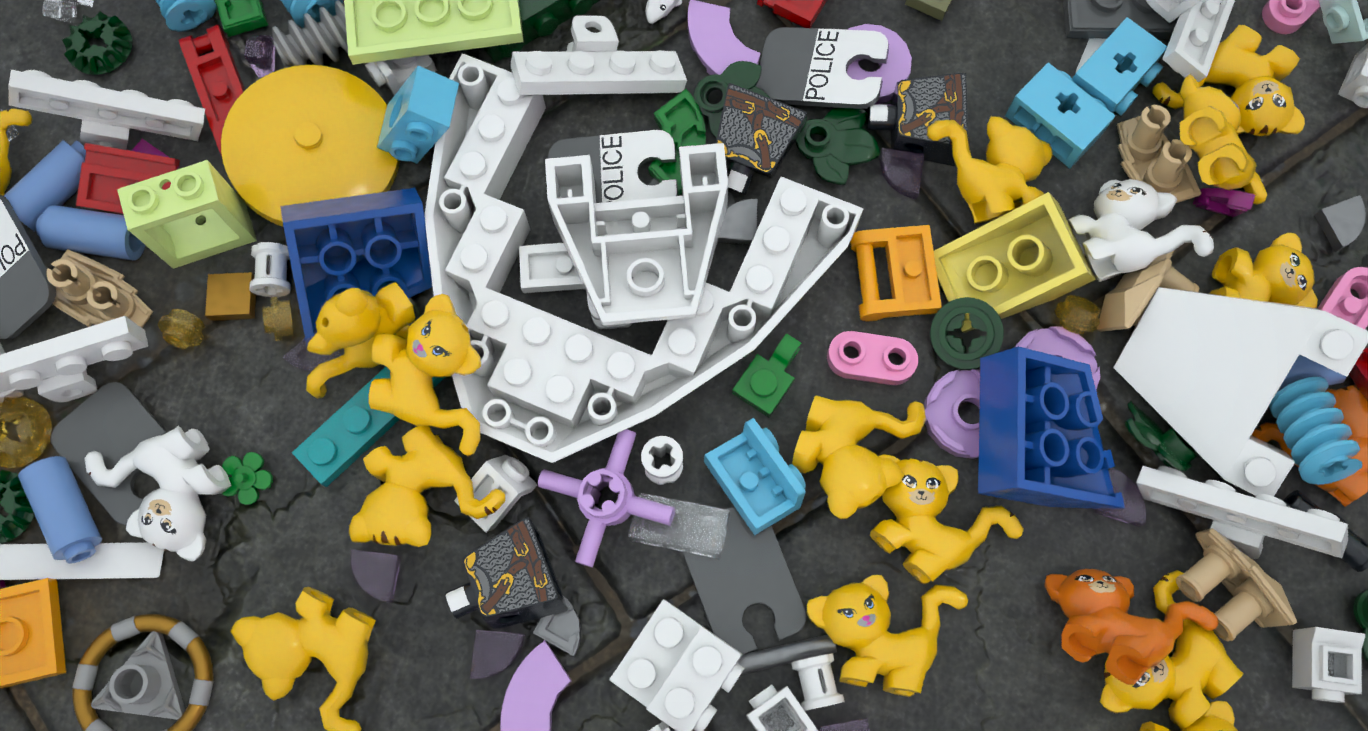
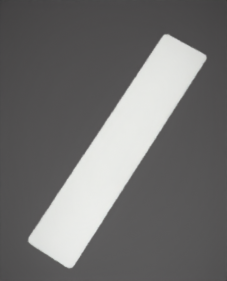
[0,542,164,580]

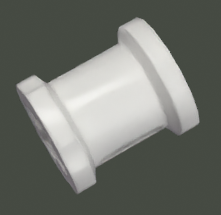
[249,242,291,297]
[641,436,683,485]
[791,653,845,711]

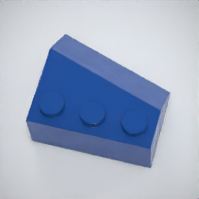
[280,188,433,345]
[978,346,1125,509]

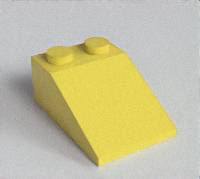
[934,192,1096,333]

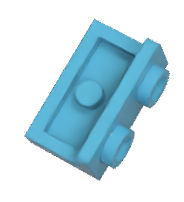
[704,418,806,536]

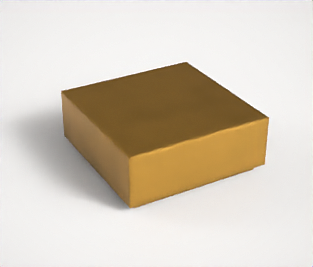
[205,272,256,321]

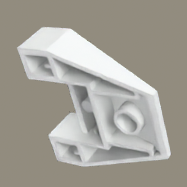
[545,143,728,326]
[1113,287,1368,497]

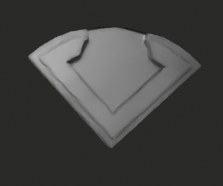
[1314,195,1366,253]
[717,199,758,245]
[533,596,581,657]

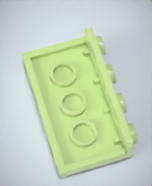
[344,0,524,65]

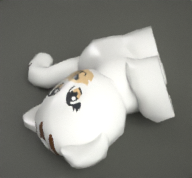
[1067,179,1214,282]
[84,426,231,562]

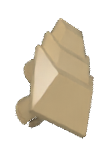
[1117,105,1201,204]
[47,249,153,328]
[1097,251,1199,332]
[1176,528,1297,642]

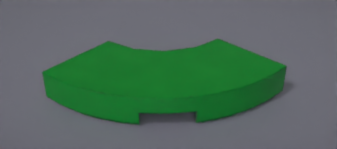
[648,89,706,196]

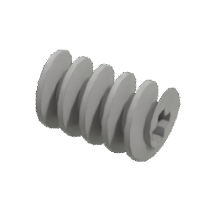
[272,0,348,68]

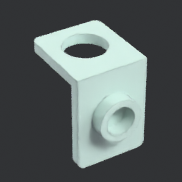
[1319,0,1368,44]

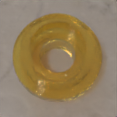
[1054,295,1100,334]
[262,296,294,341]
[157,309,205,349]

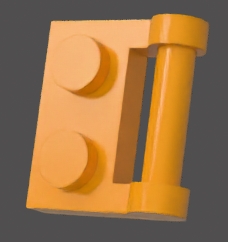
[850,225,942,321]

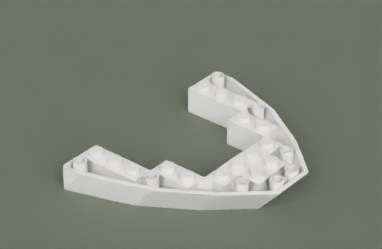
[424,53,863,463]

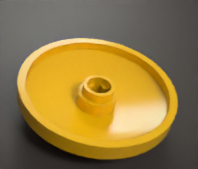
[221,65,400,227]

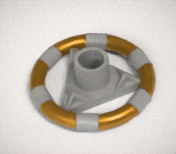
[72,614,214,731]

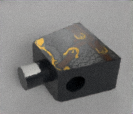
[867,73,968,166]
[716,83,808,195]
[446,517,568,629]

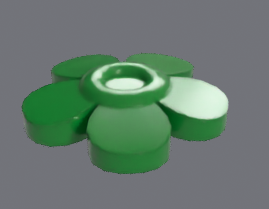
[222,452,273,505]

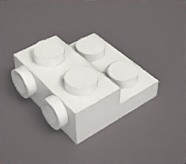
[609,599,745,731]

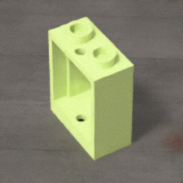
[117,160,257,269]

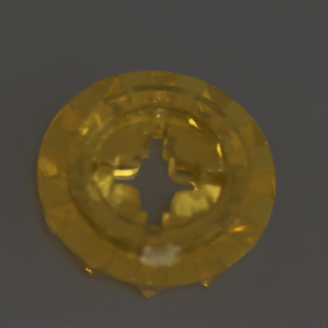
[0,396,52,468]

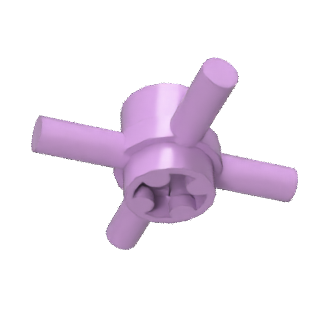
[538,429,675,568]

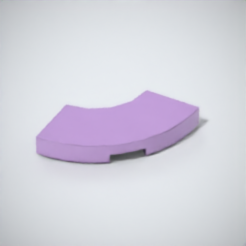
[688,0,760,75]
[500,640,572,731]

